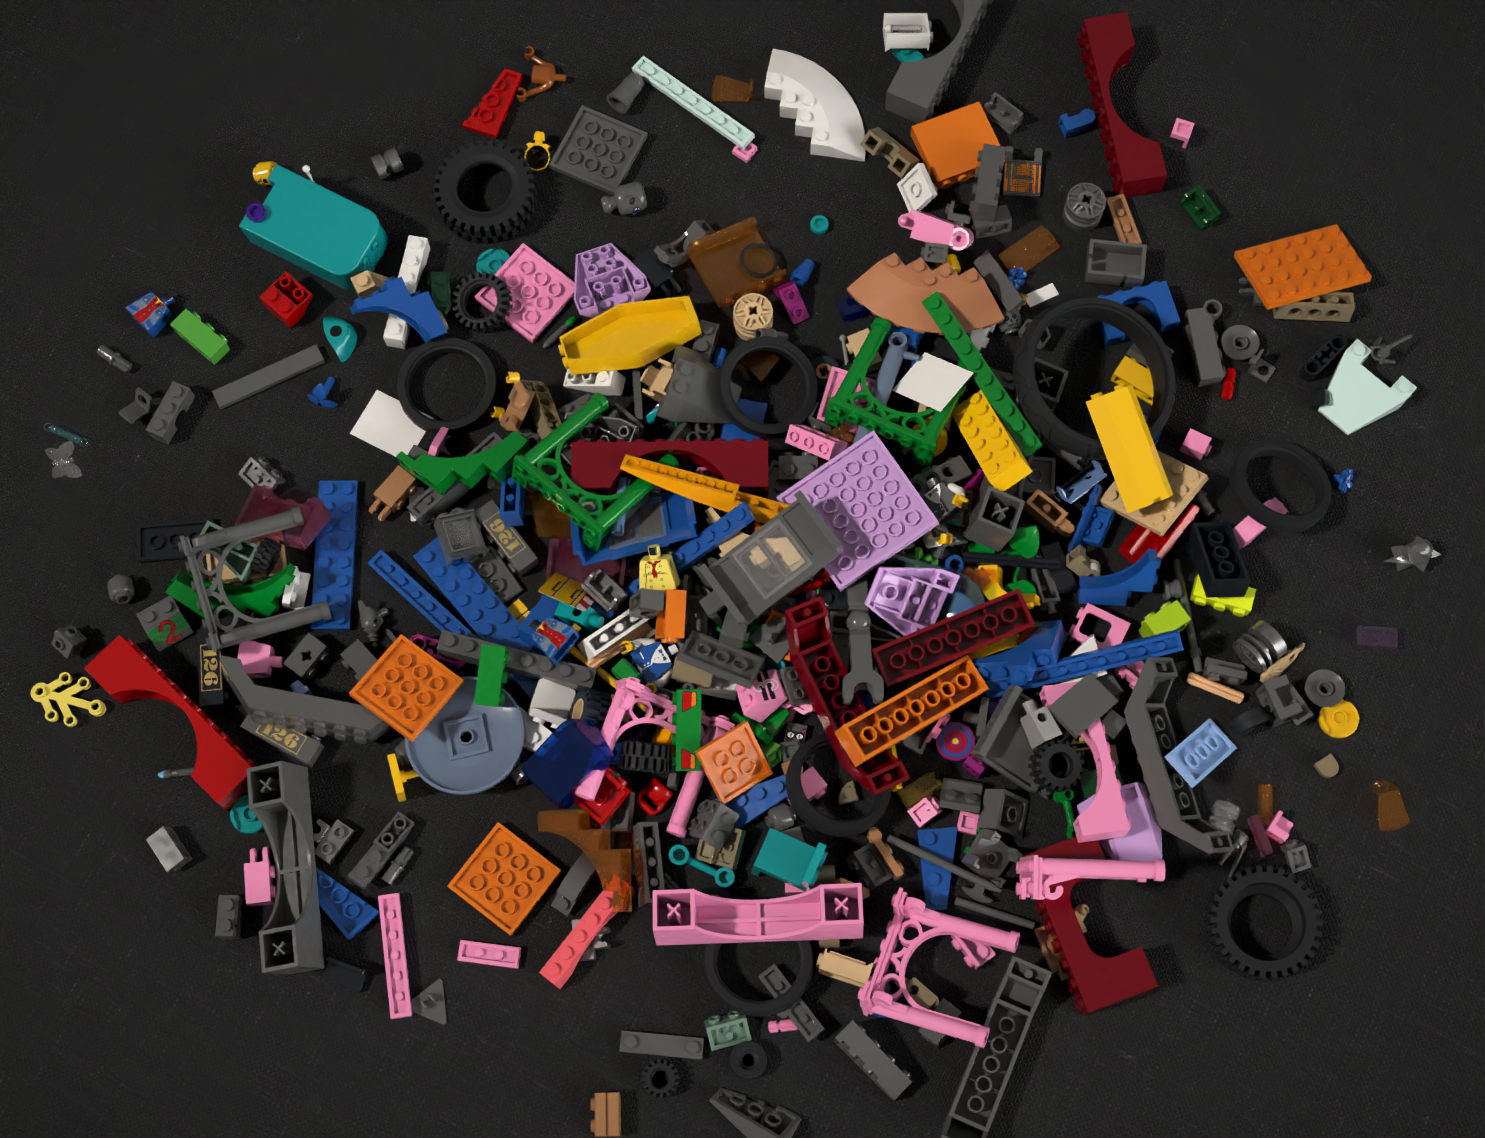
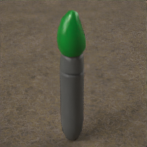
[542,316,577,349]

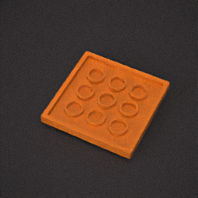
[349,634,464,743]
[447,822,562,936]

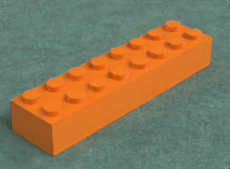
[834,655,989,767]

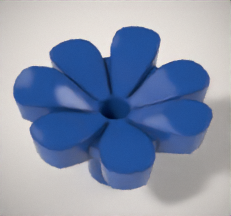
[1006,267,1027,290]
[1332,468,1354,493]

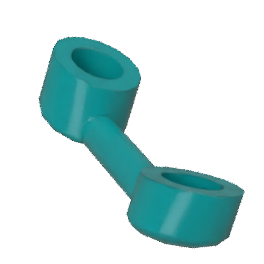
[669,845,735,888]

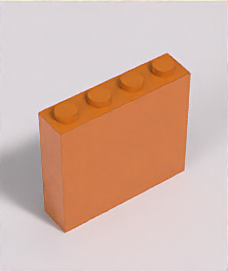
[910,102,1006,190]

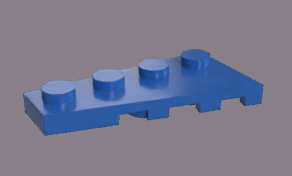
[917,827,958,911]
[316,867,380,940]

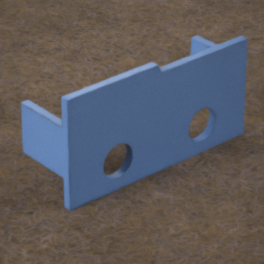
[1056,460,1107,504]

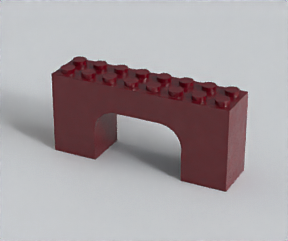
[1024,837,1158,1016]

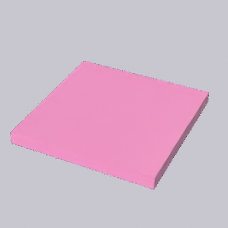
[475,243,575,343]

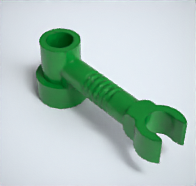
[1052,789,1075,839]

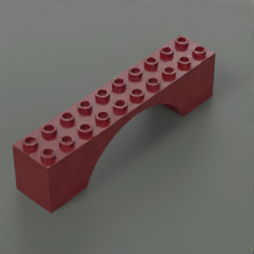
[1077,12,1167,198]
[571,438,769,498]

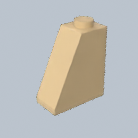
[350,270,388,299]

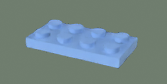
[1165,718,1237,788]

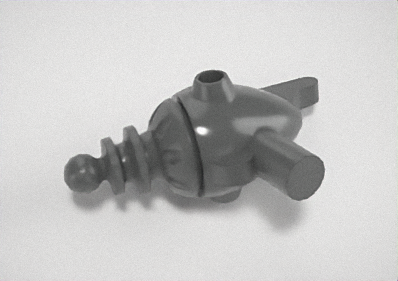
[358,600,389,648]

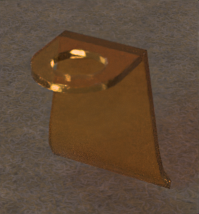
[712,76,753,102]
[1372,781,1410,831]

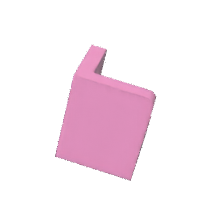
[1170,118,1194,148]
[1264,810,1293,844]

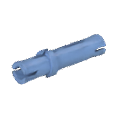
[611,477,630,536]

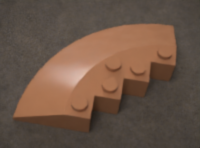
[847,253,1005,335]

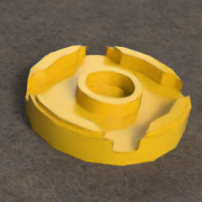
[1318,699,1360,739]

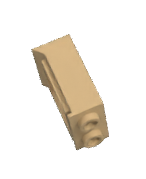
[816,949,874,988]

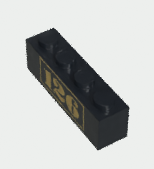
[197,627,231,710]

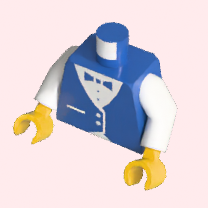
[619,638,679,693]

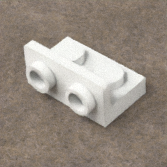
[282,566,310,610]

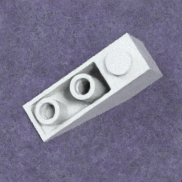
[563,369,626,396]

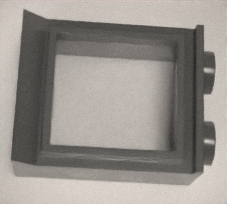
[434,508,488,566]

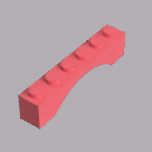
[539,874,636,989]

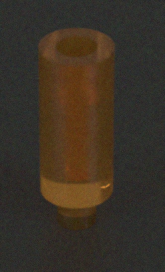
[1258,784,1273,826]

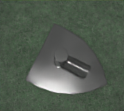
[749,617,789,664]

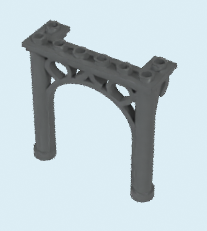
[178,506,332,652]

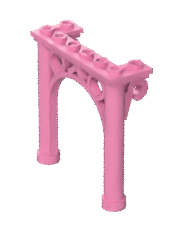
[575,677,735,838]
[1016,855,1165,900]
[858,887,1020,1048]

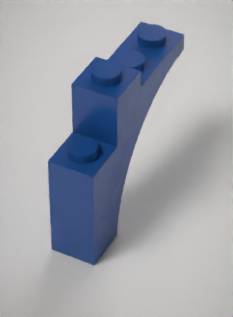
[350,276,447,343]
[972,620,1066,682]

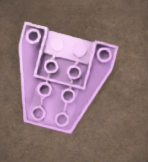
[574,243,651,318]
[1077,782,1162,861]

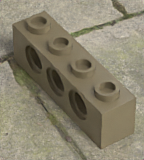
[1273,292,1355,322]

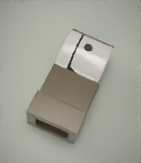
[1066,544,1100,576]

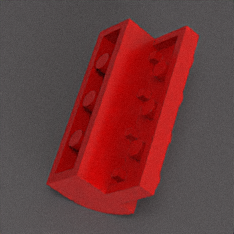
[1118,504,1200,564]

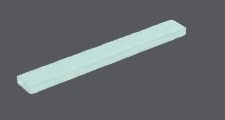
[632,56,755,150]

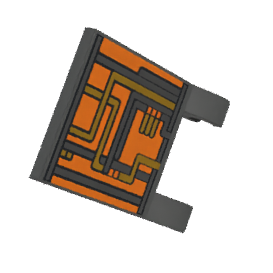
[1003,146,1043,197]

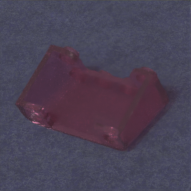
[234,485,332,550]

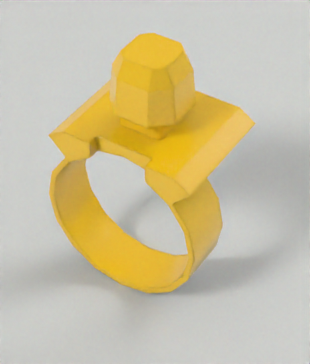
[524,131,551,171]

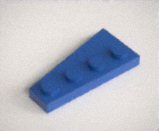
[712,775,788,829]

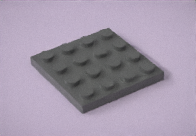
[549,105,648,196]

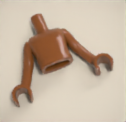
[516,46,566,102]

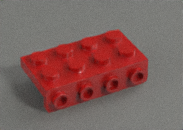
[546,740,631,826]

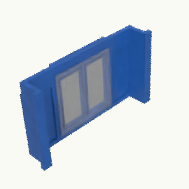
[570,491,697,566]

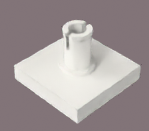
[897,163,938,212]

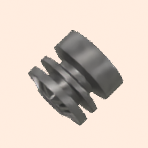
[1063,183,1106,232]
[1233,621,1288,674]

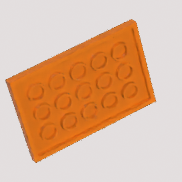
[1234,224,1372,310]

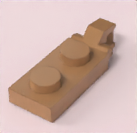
[1033,926,1069,981]

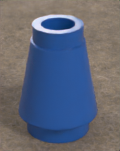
[790,259,815,287]
[945,555,964,574]

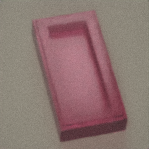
[1247,814,1273,858]

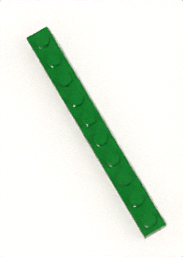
[922,291,1043,457]

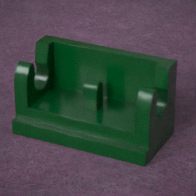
[1180,184,1221,231]

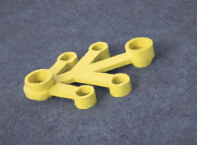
[31,672,106,727]

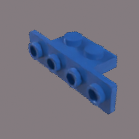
[1067,484,1115,553]

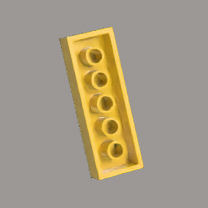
[951,389,1033,492]

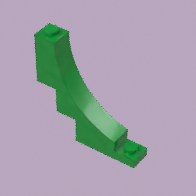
[396,431,531,496]

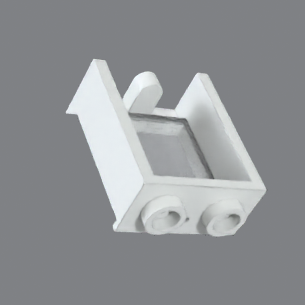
[883,13,933,52]

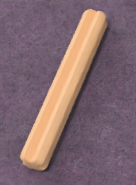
[586,622,652,669]

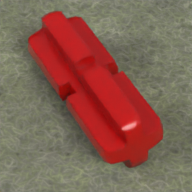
[1221,368,1236,400]

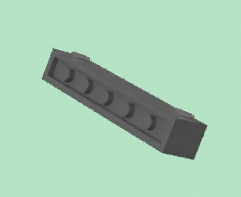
[407,432,502,529]

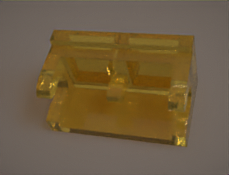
[897,771,942,810]

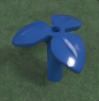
[307,376,338,408]

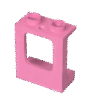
[1068,603,1131,649]

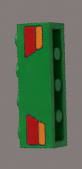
[671,688,701,771]

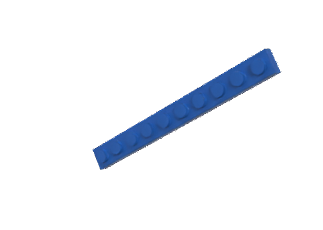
[983,629,1184,699]

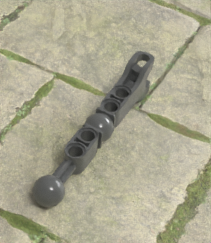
[842,577,884,705]

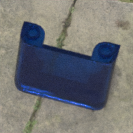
[521,719,615,809]

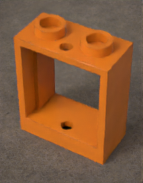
[655,589,687,644]

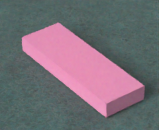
[457,940,522,969]

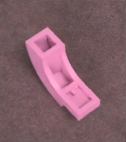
[1233,497,1288,549]

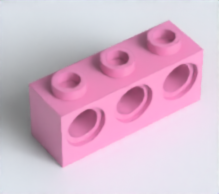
[785,424,848,461]

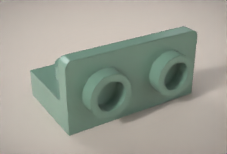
[704,1010,752,1051]

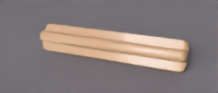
[1186,672,1244,704]

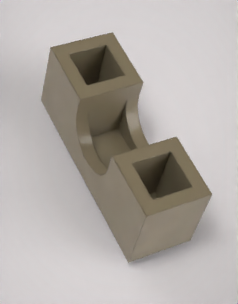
[860,127,920,178]

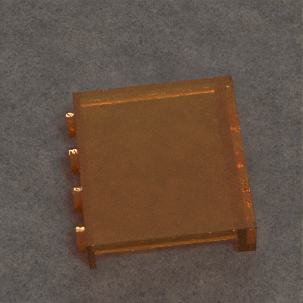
[687,216,786,307]

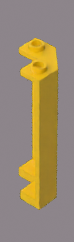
[1086,383,1173,513]

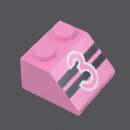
[735,669,788,723]

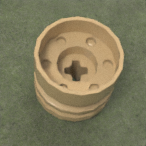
[733,293,773,341]

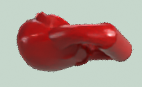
[636,778,673,816]

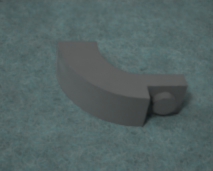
[551,847,605,916]

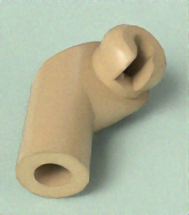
[1074,904,1089,933]

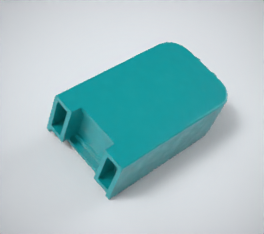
[239,164,388,290]

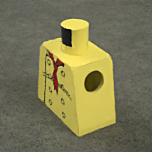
[639,544,680,590]

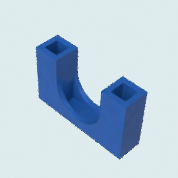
[1096,281,1180,347]

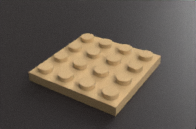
[1099,450,1208,536]

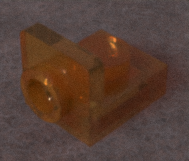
[961,567,992,598]

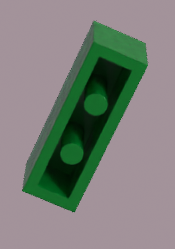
[474,644,510,707]

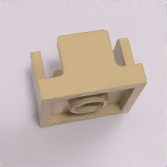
[640,358,674,402]

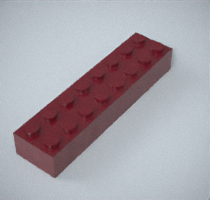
[871,588,1035,689]

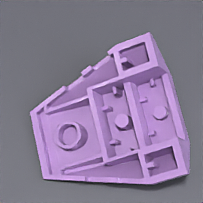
[864,567,960,636]

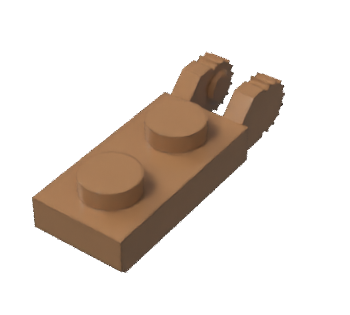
[866,827,904,881]

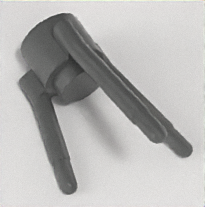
[1370,334,1412,364]
[1208,830,1249,877]

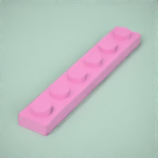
[378,893,412,1019]

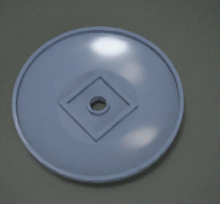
[405,677,525,795]

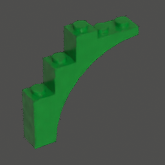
[165,563,296,618]

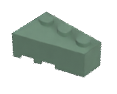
[200,520,259,584]

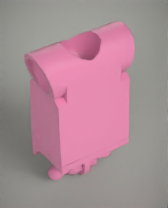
[898,210,974,250]

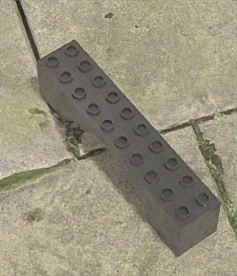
[885,0,993,124]
[963,357,1069,552]
[246,761,324,975]

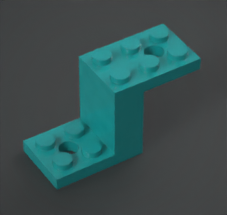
[751,828,828,892]

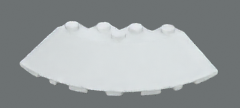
[764,49,866,162]

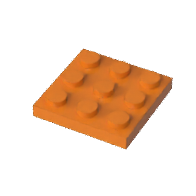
[695,721,773,804]

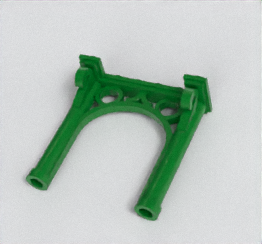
[824,317,969,467]
[512,393,680,552]

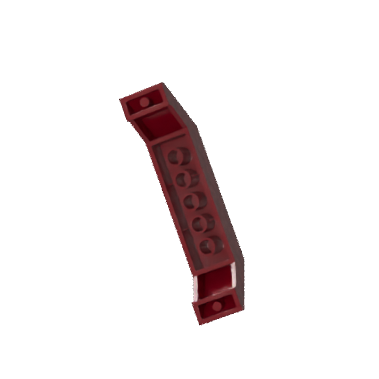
[784,596,910,795]

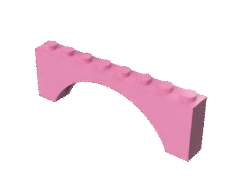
[1039,682,1131,843]

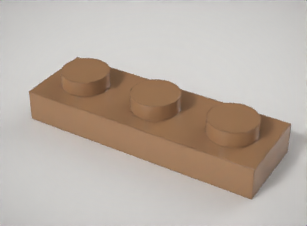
[1106,194,1142,244]

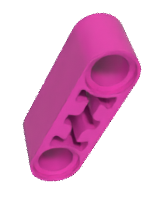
[410,635,465,668]

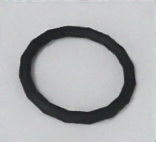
[740,243,778,278]

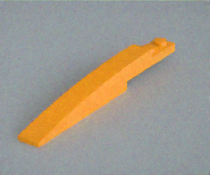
[620,454,789,524]

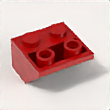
[259,271,313,329]

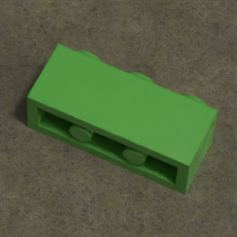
[170,309,230,365]

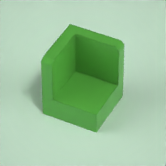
[757,740,782,769]

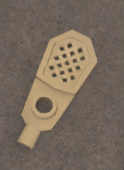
[1260,642,1305,683]

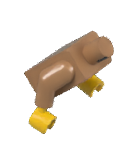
[490,372,535,432]

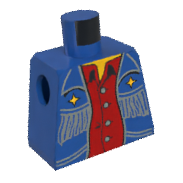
[126,292,175,338]
[530,617,580,665]

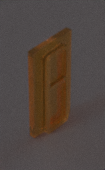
[998,225,1060,271]

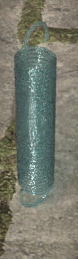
[44,423,88,447]

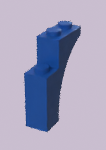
[1077,549,1160,606]

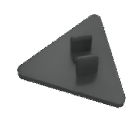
[411,979,447,1025]

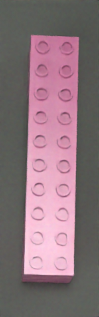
[653,883,864,945]

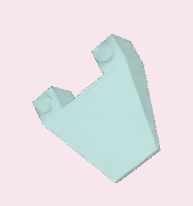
[1318,339,1417,435]

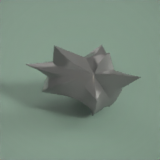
[1383,536,1441,572]

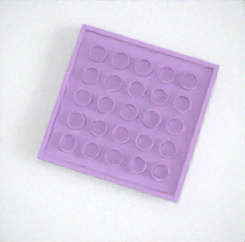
[776,430,940,591]

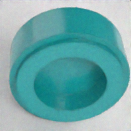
[810,215,829,235]

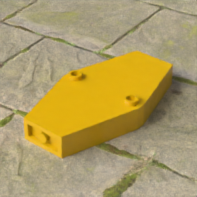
[558,296,702,375]

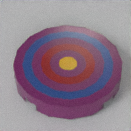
[935,722,975,762]

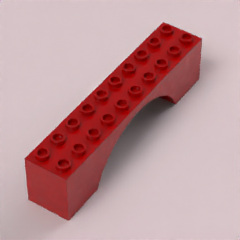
[84,635,257,811]

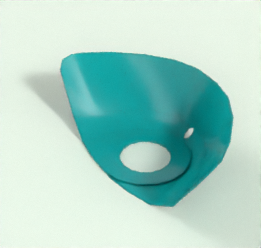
[323,316,357,362]

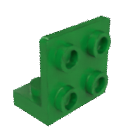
[730,706,791,745]

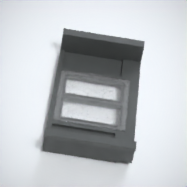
[698,490,843,626]

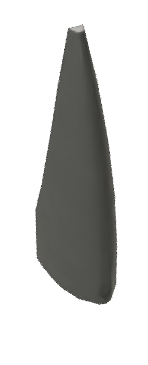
[1031,549,1060,614]

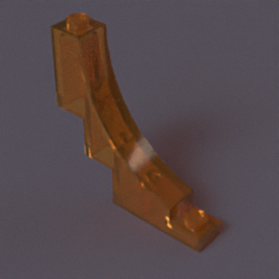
[537,809,632,912]

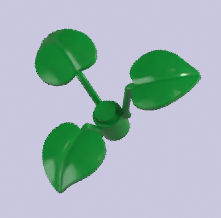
[965,525,1039,610]

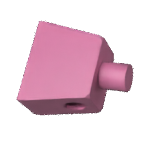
[237,640,284,679]

